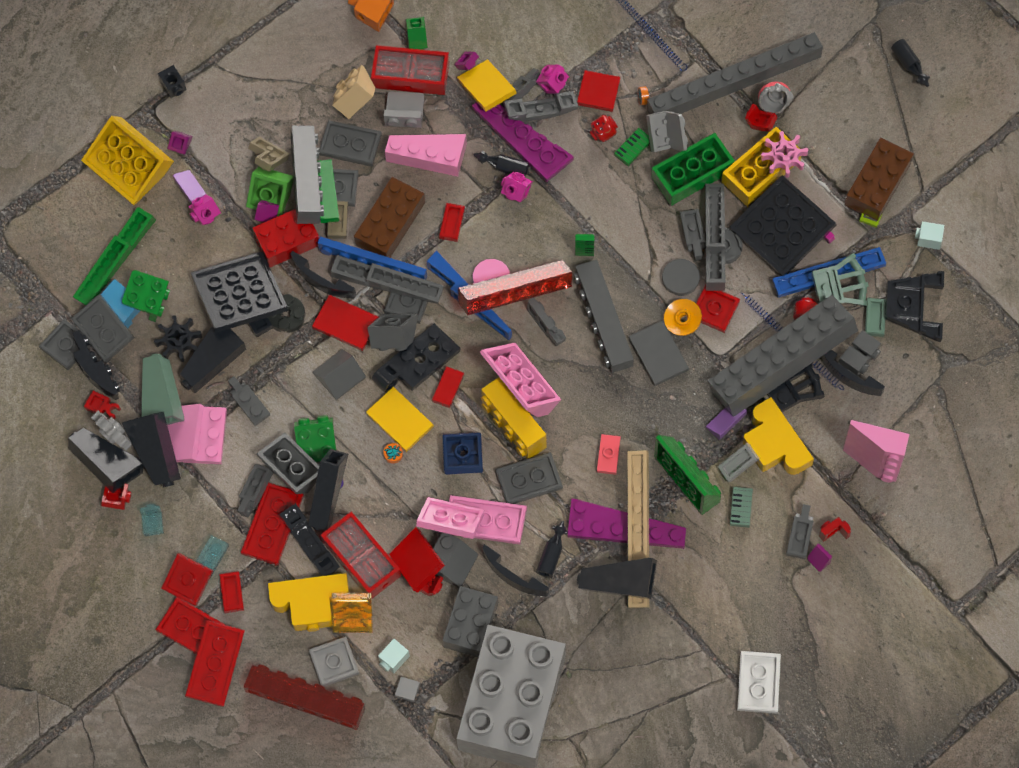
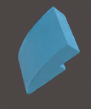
[101,279,140,328]

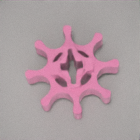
[761,131,808,178]

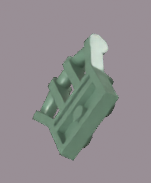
[811,253,869,306]

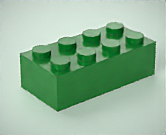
[651,133,735,206]

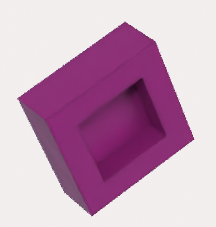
[454,51,479,70]

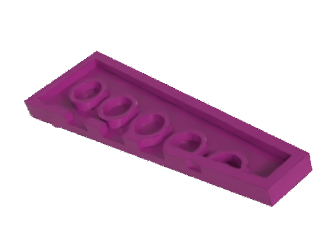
[472,102,574,182]
[568,498,686,549]

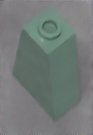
[142,354,184,425]

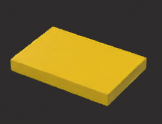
[457,59,517,112]
[366,387,434,452]

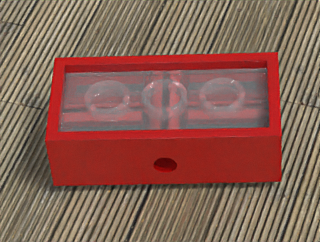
[371,45,450,95]
[321,511,401,600]

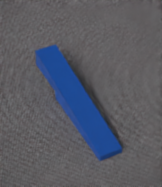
[427,250,512,340]

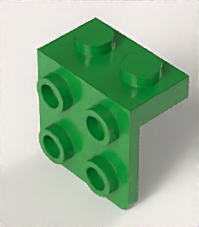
[122,270,170,322]
[294,415,336,462]

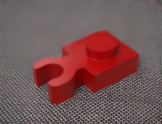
[84,390,121,419]

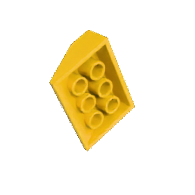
[81,116,174,205]

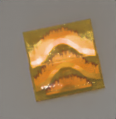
[331,593,373,633]

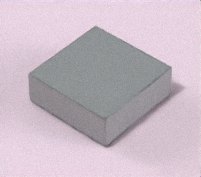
[395,677,420,702]

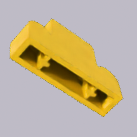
[743,397,814,475]
[268,573,349,632]

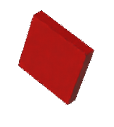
[577,70,621,112]
[696,285,740,333]
[161,553,214,606]

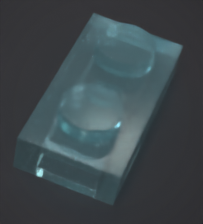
[196,535,229,578]

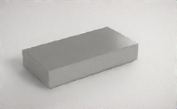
[717,443,760,482]

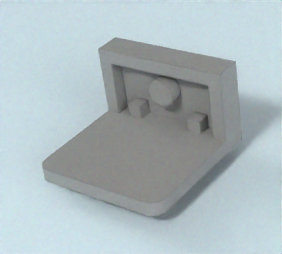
[384,92,424,128]
[646,111,688,152]

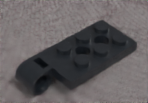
[372,323,461,392]

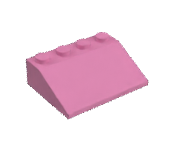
[480,343,561,417]
[843,420,909,483]

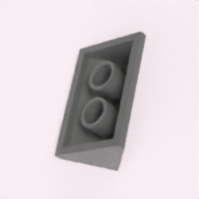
[256,433,319,494]

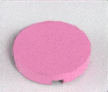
[473,259,510,296]

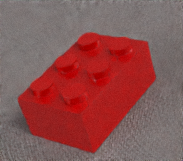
[253,209,320,267]

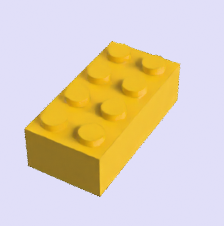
[721,127,801,207]
[481,377,547,459]

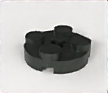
[268,294,305,333]

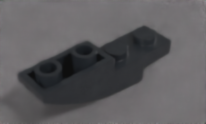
[72,330,120,400]

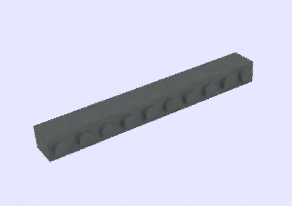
[647,32,823,114]

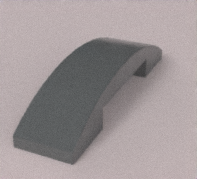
[504,91,579,121]

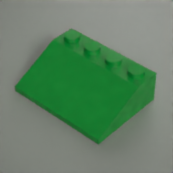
[654,435,721,515]

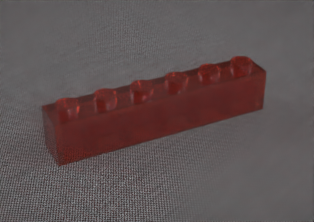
[458,260,572,316]
[244,664,366,730]

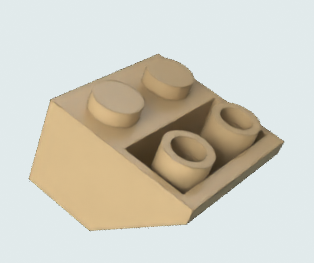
[332,65,375,119]

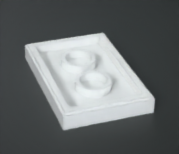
[737,651,781,714]

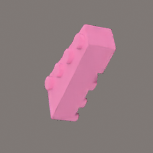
[385,134,467,177]

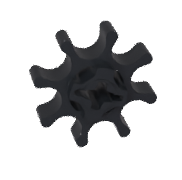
[154,315,202,362]

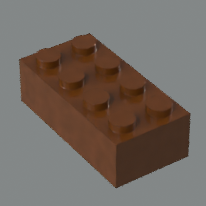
[844,137,914,221]
[354,177,425,258]

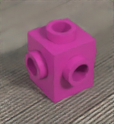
[536,64,569,94]
[501,172,533,202]
[188,194,221,225]

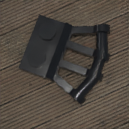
[767,364,825,412]

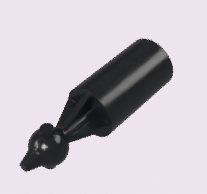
[891,39,930,87]
[474,151,529,177]
[536,521,568,578]

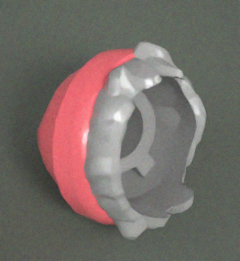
[758,82,794,114]

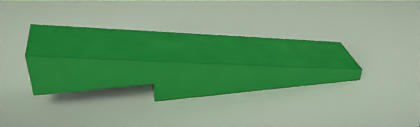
[73,207,156,305]

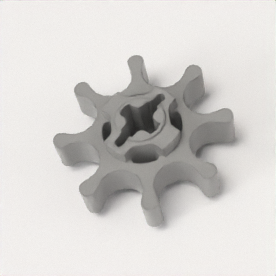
[91,410,133,451]

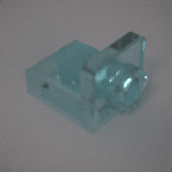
[140,504,164,536]

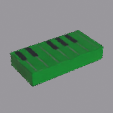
[614,128,650,167]
[575,234,595,256]

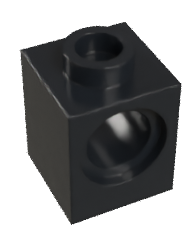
[158,65,187,98]

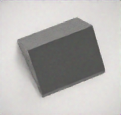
[312,349,366,400]

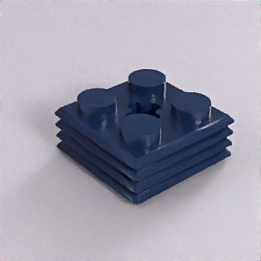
[442,432,483,475]

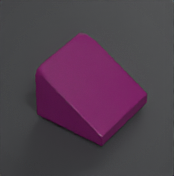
[167,131,193,155]
[254,200,280,222]
[807,544,832,572]

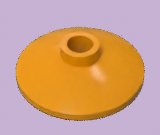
[664,299,702,336]

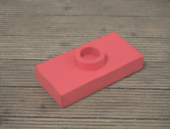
[597,434,621,475]

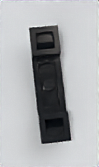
[291,251,356,299]
[820,350,885,396]
[280,503,340,576]
[482,544,549,597]

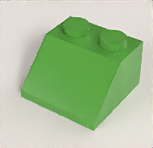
[246,166,294,216]

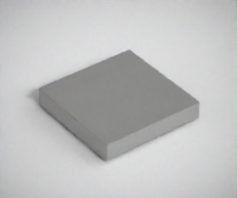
[309,637,359,687]

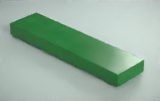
[317,159,339,223]

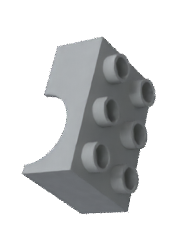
[456,625,566,768]

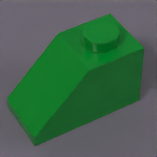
[406,17,428,50]

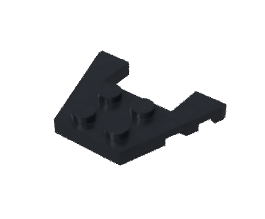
[885,271,944,342]

